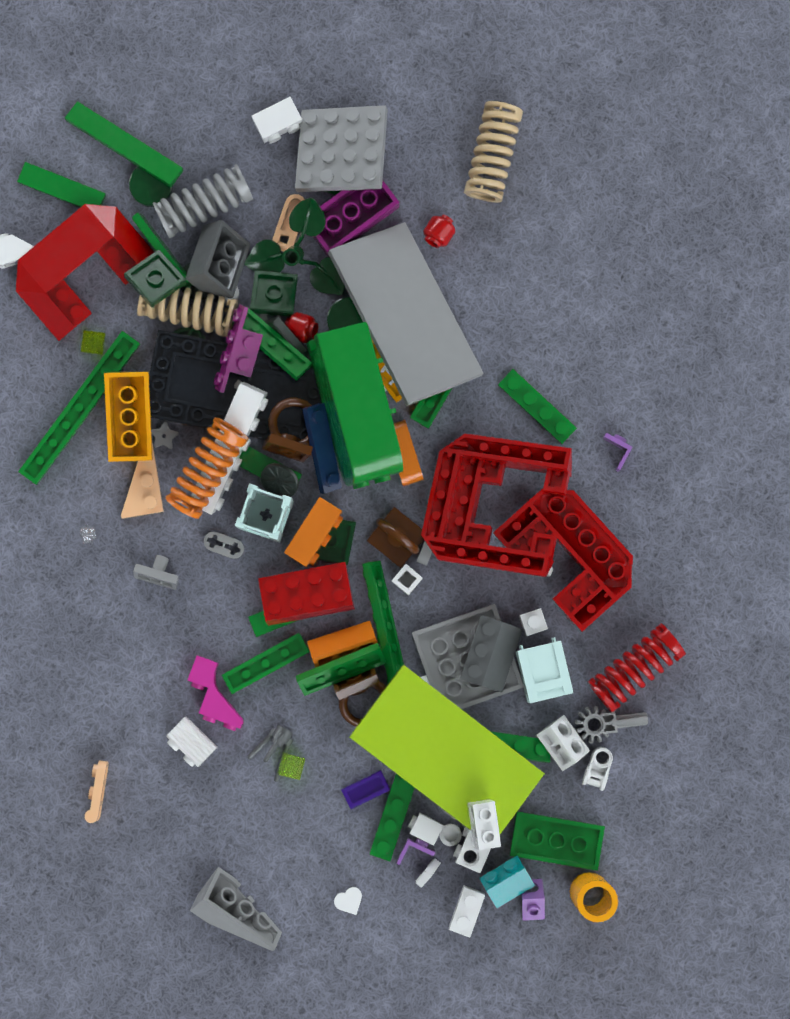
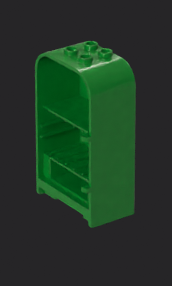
[306,322,403,489]

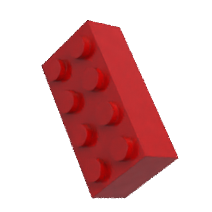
[258,562,355,626]

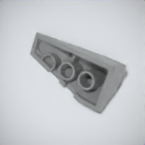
[190,867,282,951]

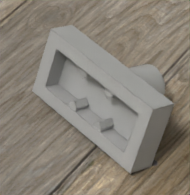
[133,555,179,590]

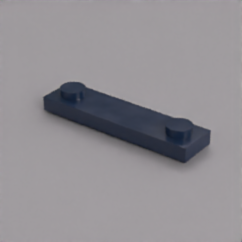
[303,403,342,494]

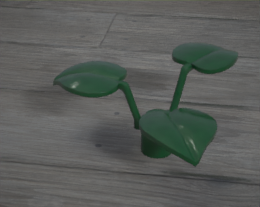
[244,198,345,295]

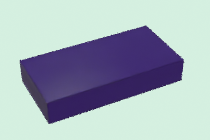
[341,770,390,809]

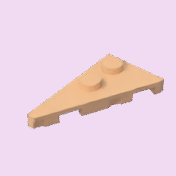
[121,442,164,519]

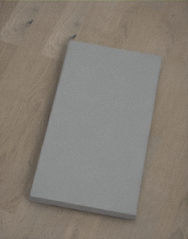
[328,222,484,406]

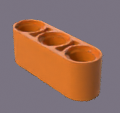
[394,420,424,486]

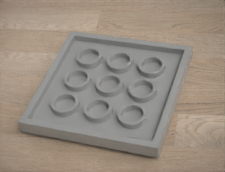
[295,105,388,192]
[412,604,524,709]

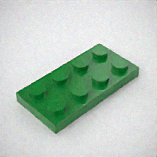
[510,811,605,871]

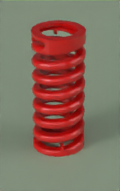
[587,623,686,712]

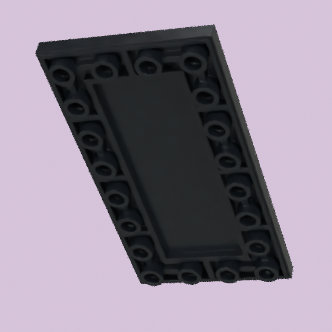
[149,330,322,446]

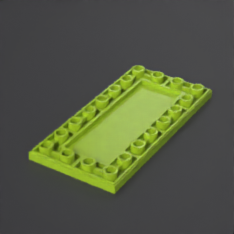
[349,665,545,834]

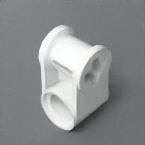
[582,746,613,791]

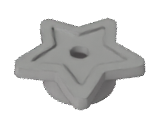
[151,422,179,449]

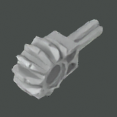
[574,706,648,743]

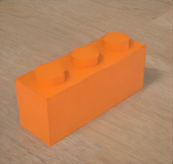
[284,497,343,568]
[307,621,378,668]

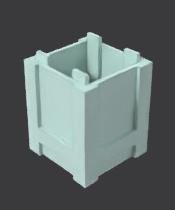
[235,483,294,543]
[515,637,573,703]

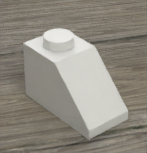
[0,233,34,269]

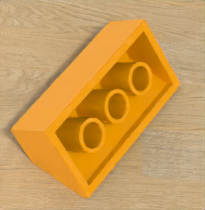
[104,372,153,462]

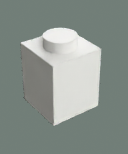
[392,564,423,596]
[519,608,548,636]
[408,812,444,846]

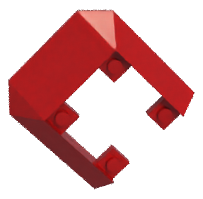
[421,433,572,577]

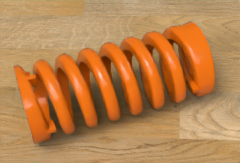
[165,417,249,519]

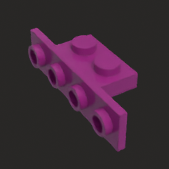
[214,304,263,393]

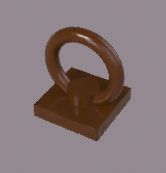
[262,398,313,463]
[367,507,424,568]
[333,668,386,727]

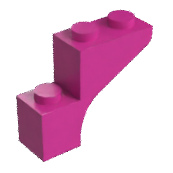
[188,655,244,731]

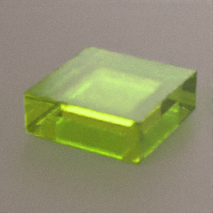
[81,330,106,355]
[278,753,305,780]

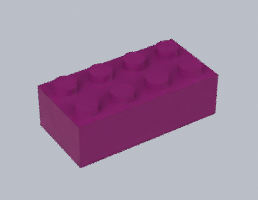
[313,181,399,257]

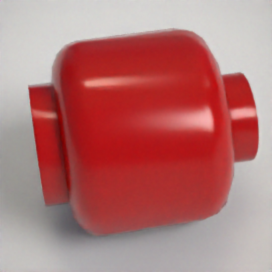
[423,215,456,248]
[285,312,319,343]

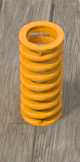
[570,872,618,922]

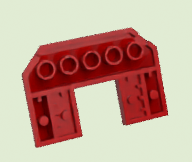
[16,204,154,341]
[493,489,633,632]

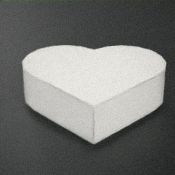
[334,887,362,915]

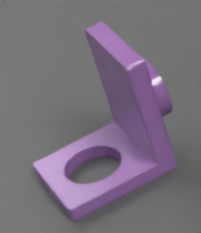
[603,433,632,472]
[397,838,435,865]
[521,879,545,921]

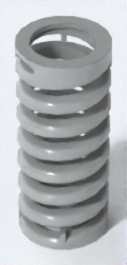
[153,164,253,239]

